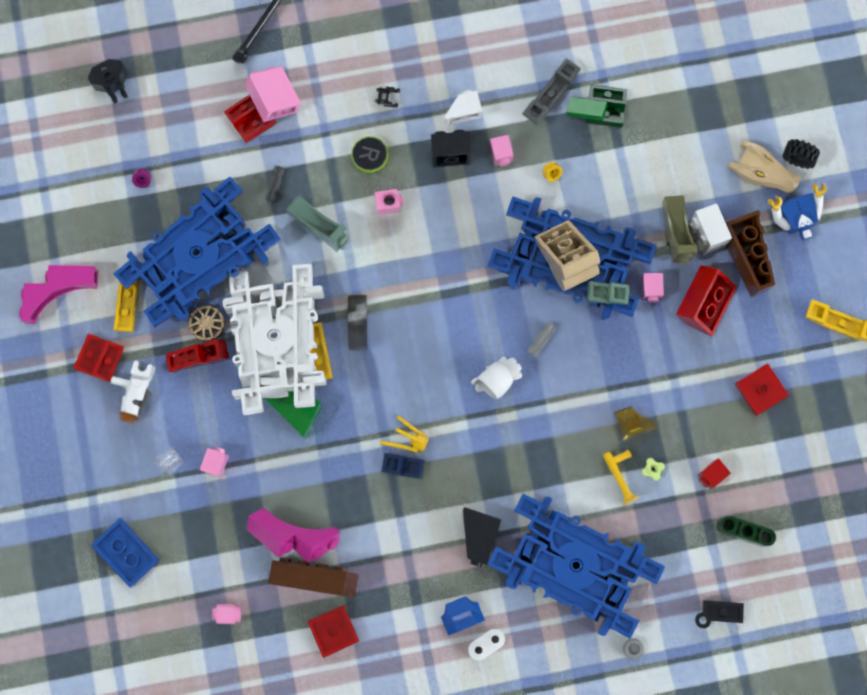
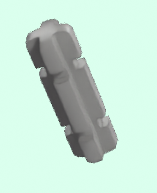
[527,322,556,357]

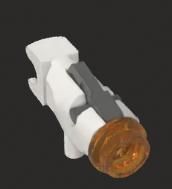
[111,361,155,424]

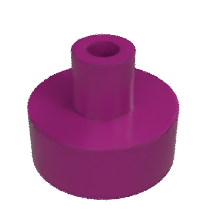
[132,169,152,188]

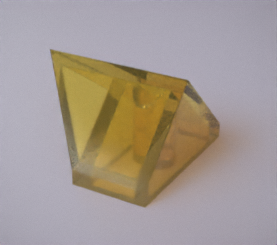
[614,406,660,441]

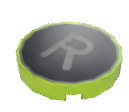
[351,136,388,173]

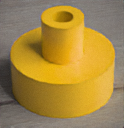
[543,162,562,182]

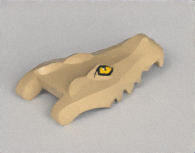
[727,141,800,194]

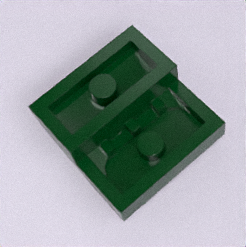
[585,84,627,128]

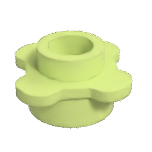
[642,458,665,481]

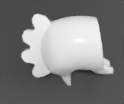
[471,357,522,399]

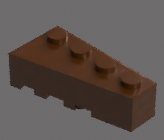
[726,210,775,297]
[268,557,359,598]

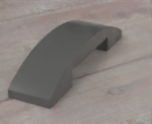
[522,58,581,125]

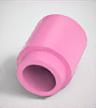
[212,604,241,624]

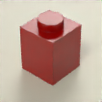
[697,458,731,489]

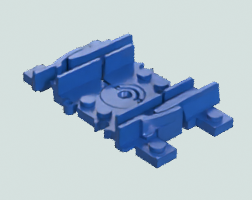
[487,196,657,320]
[487,494,665,639]

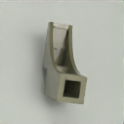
[662,195,698,265]

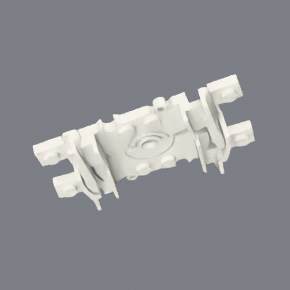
[223,264,326,415]

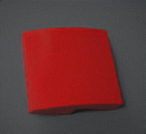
[224,94,277,143]
[73,333,124,383]

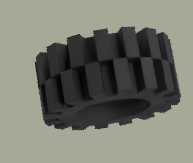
[782,139,820,169]

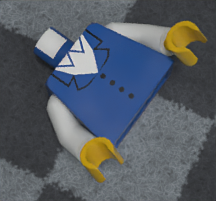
[767,183,827,241]

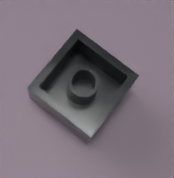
[431,129,471,168]

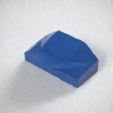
[441,596,485,636]

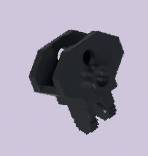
[88,59,128,104]

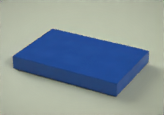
[91,518,160,588]

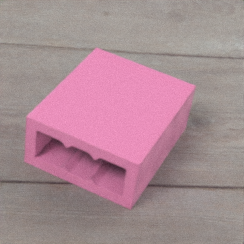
[245,66,301,122]

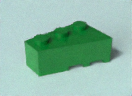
[264,391,323,439]

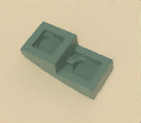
[586,281,630,305]

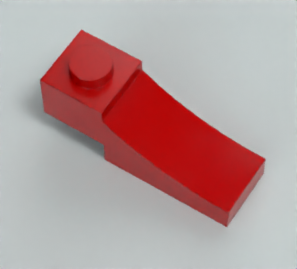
[165,339,229,373]

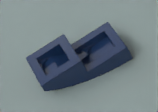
[381,453,425,480]

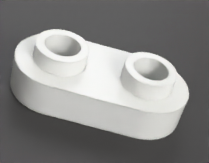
[468,629,505,660]

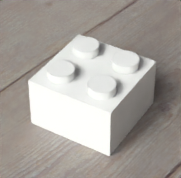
[688,203,732,256]

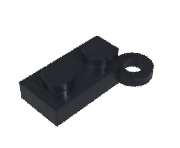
[695,600,744,628]

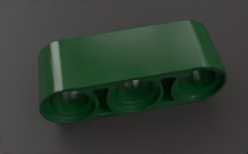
[716,516,776,547]

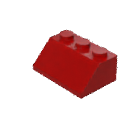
[676,265,737,336]

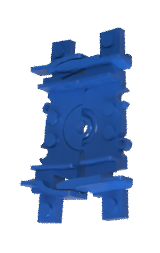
[113,177,281,328]

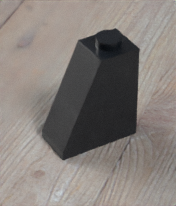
[463,507,501,568]

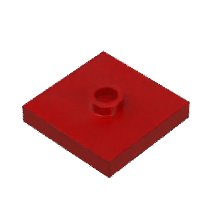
[735,363,789,416]
[307,605,360,658]

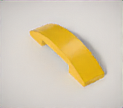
[805,299,867,342]

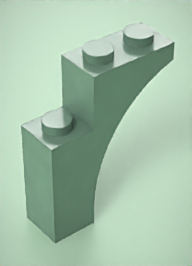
[287,195,349,252]

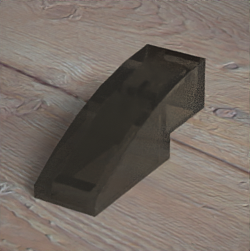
[348,295,368,351]

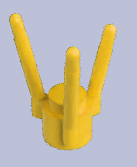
[379,416,429,453]

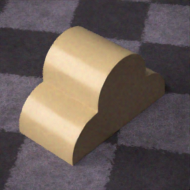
[535,220,600,291]

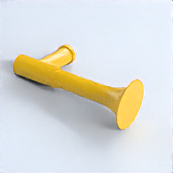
[602,449,640,506]

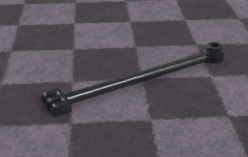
[232,0,281,64]

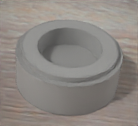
[623,639,644,659]

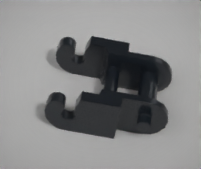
[375,86,400,108]

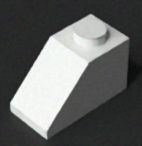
[445,90,482,125]

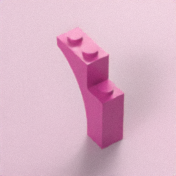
[19,265,99,324]
[247,508,340,563]

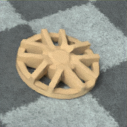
[188,305,225,341]

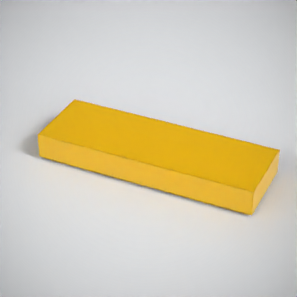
[113,279,140,333]
[309,322,333,380]

